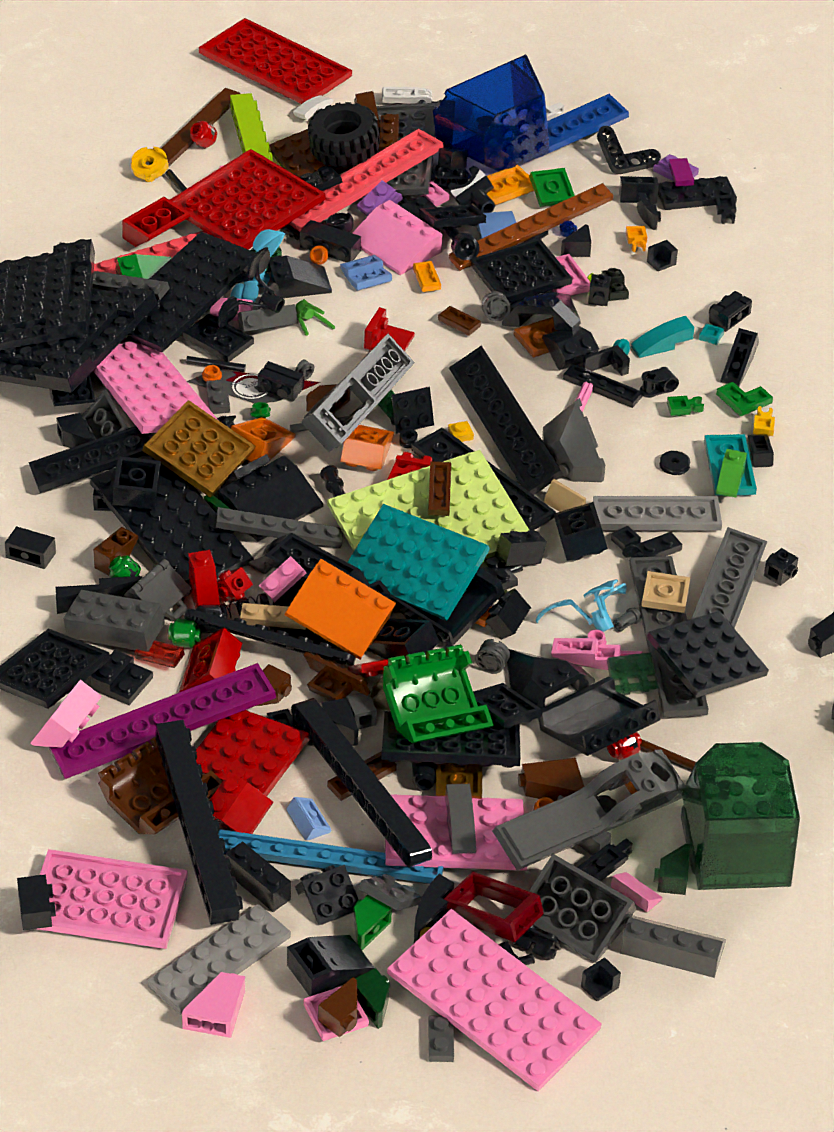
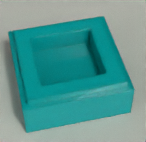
[699,324,724,345]

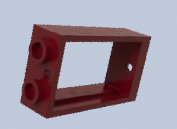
[444,872,544,942]

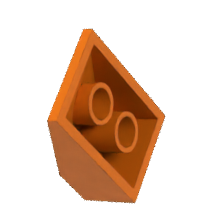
[231,417,296,463]
[341,425,394,471]

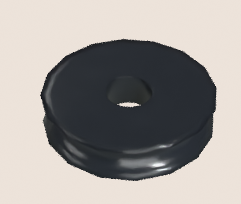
[659,451,690,475]

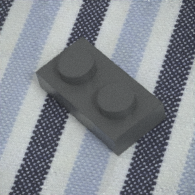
[206,380,230,414]
[428,1016,454,1062]

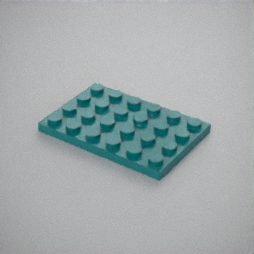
[347,504,490,621]

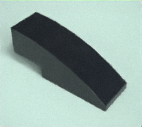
[413,874,454,944]

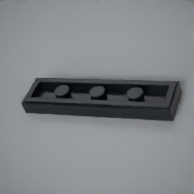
[563,363,643,408]

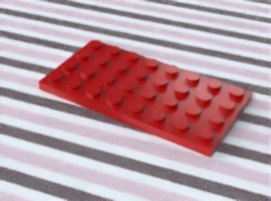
[199,18,352,104]

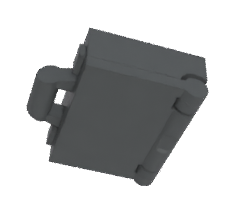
[124,559,192,621]

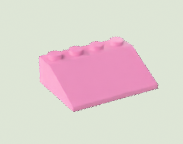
[353,200,442,275]

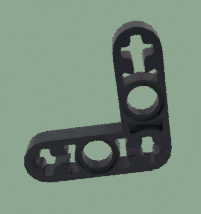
[597,126,661,174]

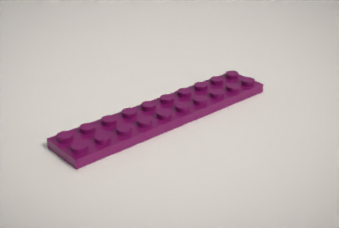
[49,663,276,779]

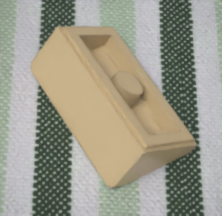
[544,479,586,512]

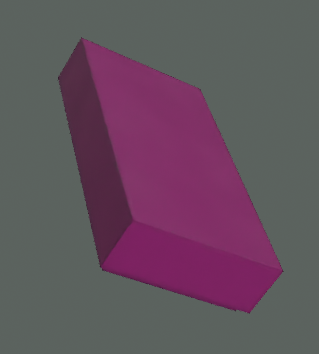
[669,158,694,186]

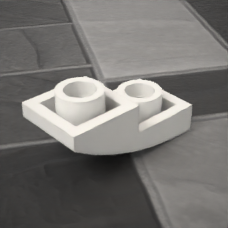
[293,95,334,120]

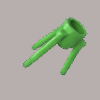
[295,299,335,336]

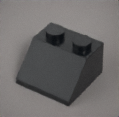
[542,326,599,371]

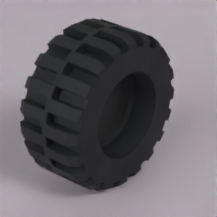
[308,102,380,168]

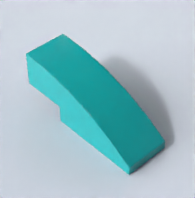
[631,316,694,358]

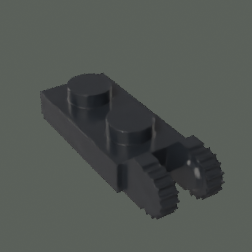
[622,532,683,563]

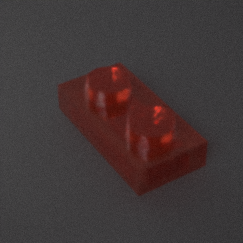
[134,641,185,668]

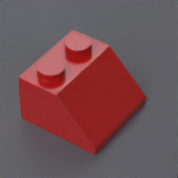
[210,772,274,834]

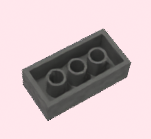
[63,590,165,652]

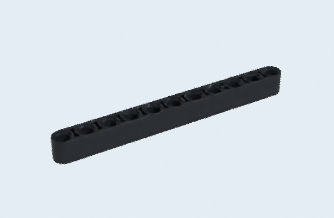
[291,698,432,867]

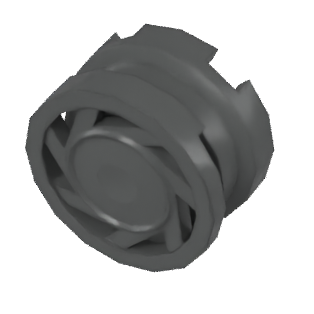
[481,291,510,322]
[475,639,510,674]

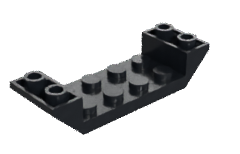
[248,533,370,585]

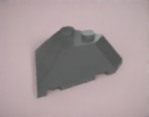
[542,398,606,482]

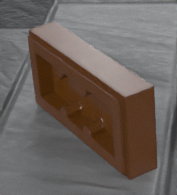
[438,306,481,336]

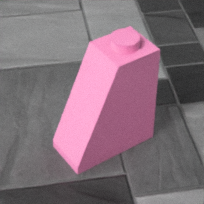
[182,972,245,1038]

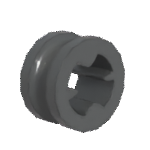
[295,359,314,380]

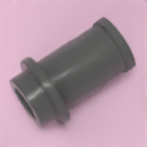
[613,608,641,632]

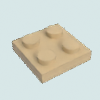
[642,571,690,613]

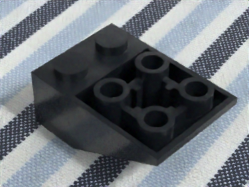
[49,374,95,407]
[287,935,375,996]

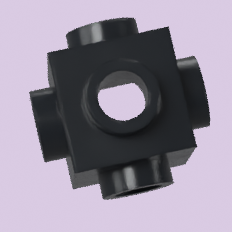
[764,548,798,586]

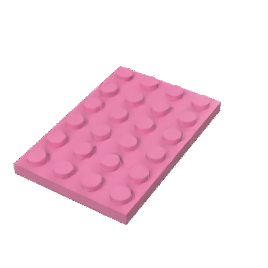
[385,794,527,871]
[38,849,188,949]

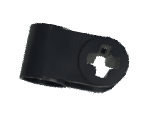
[640,367,679,398]

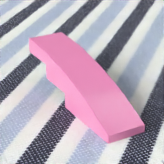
[551,638,644,673]

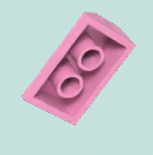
[31,680,102,747]

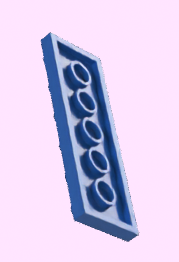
[517,94,629,158]

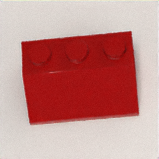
[122,197,190,247]
[179,628,243,692]

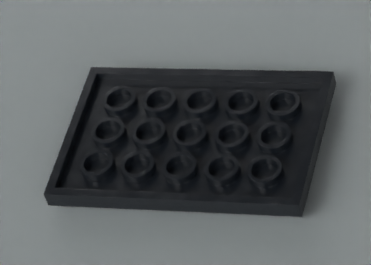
[381,711,521,768]

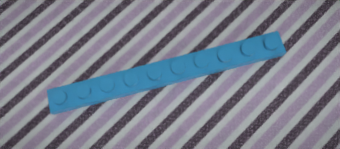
[218,829,444,884]

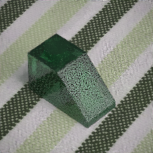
[653,844,690,895]

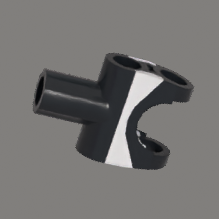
[447,166,495,213]

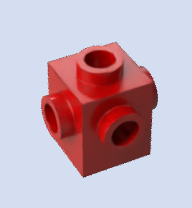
[217,567,253,602]

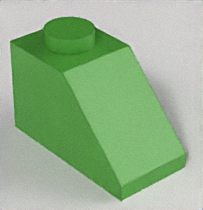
[716,449,747,498]

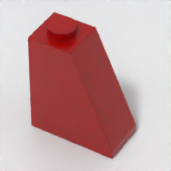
[189,550,220,609]

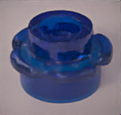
[559,221,578,237]

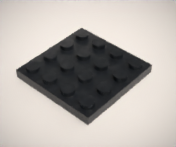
[470,238,572,303]
[647,611,769,698]
[0,628,111,709]

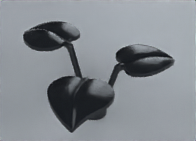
[218,247,285,328]

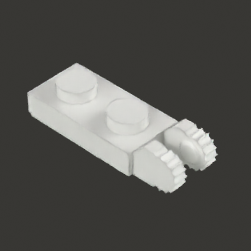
[382,87,432,104]

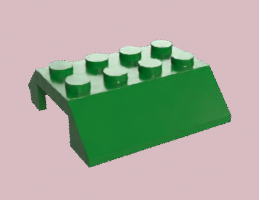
[383,645,494,743]

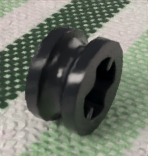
[399,429,418,448]

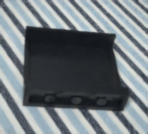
[390,567,504,646]
[538,676,660,756]

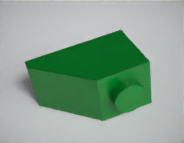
[353,895,392,950]

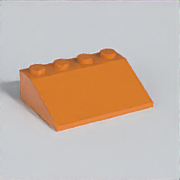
[285,559,396,660]

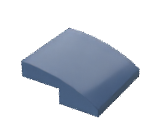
[477,211,516,239]
[340,255,392,290]

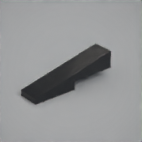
[55,576,143,614]

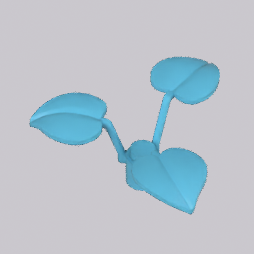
[230,229,285,302]
[536,579,627,632]

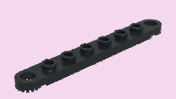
[184,609,356,666]

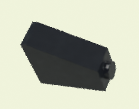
[808,612,834,658]

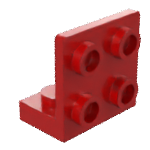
[364,307,415,351]

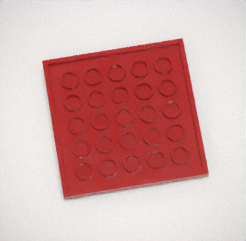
[170,149,326,249]

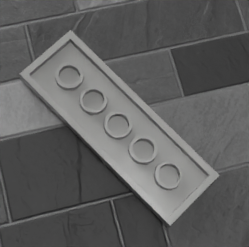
[593,496,722,531]
[148,904,291,1015]

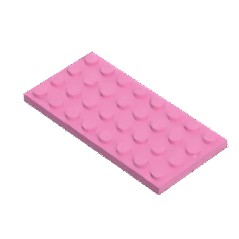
[93,342,219,434]
[387,909,602,1091]

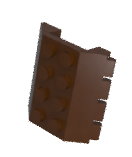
[98,737,222,835]

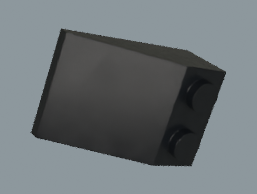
[268,255,332,298]
[554,502,608,561]
[367,618,440,659]

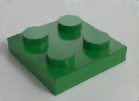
[529,168,575,207]

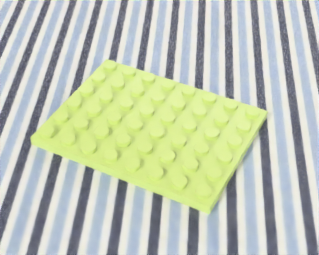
[327,450,529,560]

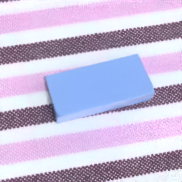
[287,797,332,840]

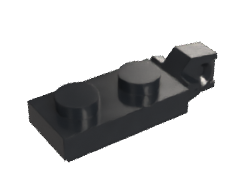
[577,838,633,881]

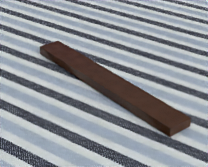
[149,88,241,166]

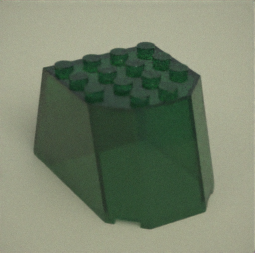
[682,742,800,890]

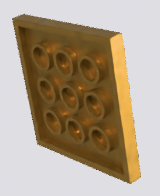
[142,400,256,498]

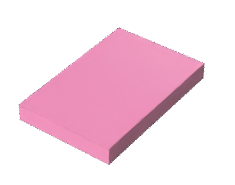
[551,254,590,296]

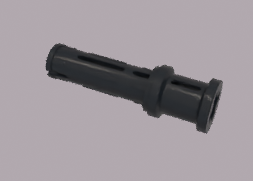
[320,465,346,497]

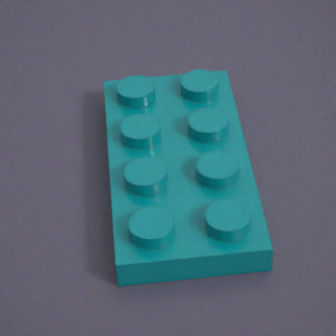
[704,434,757,496]

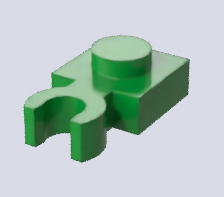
[667,396,704,416]

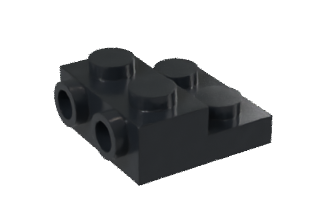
[90,650,153,706]

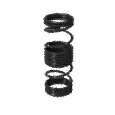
[220,593,270,619]

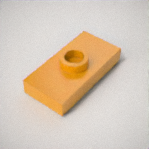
[413,261,441,292]

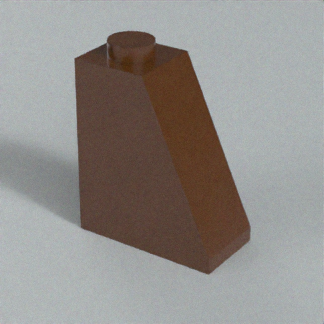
[518,758,584,802]

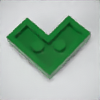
[716,382,773,416]

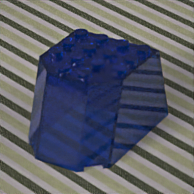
[433,54,550,172]

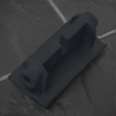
[513,925,561,960]

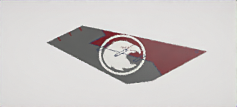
[187,370,321,403]

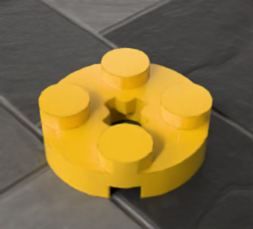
[131,147,169,182]

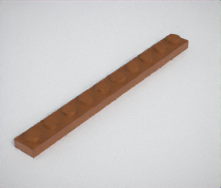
[449,183,614,271]

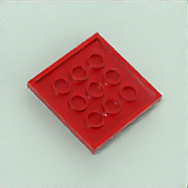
[196,710,309,796]

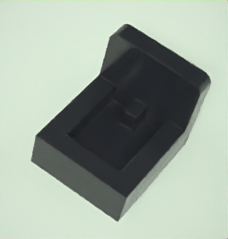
[588,274,611,306]

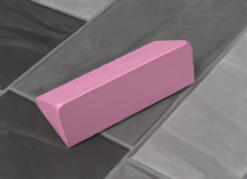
[611,872,663,912]

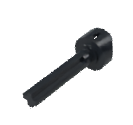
[444,226,480,260]

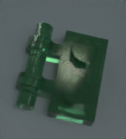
[606,652,658,695]

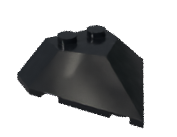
[502,292,581,331]
[507,649,595,709]

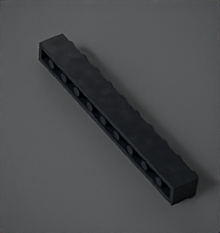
[155,720,243,925]

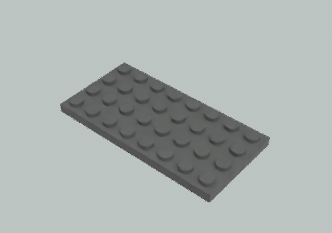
[362,103,438,198]

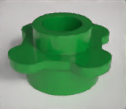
[250,402,271,419]

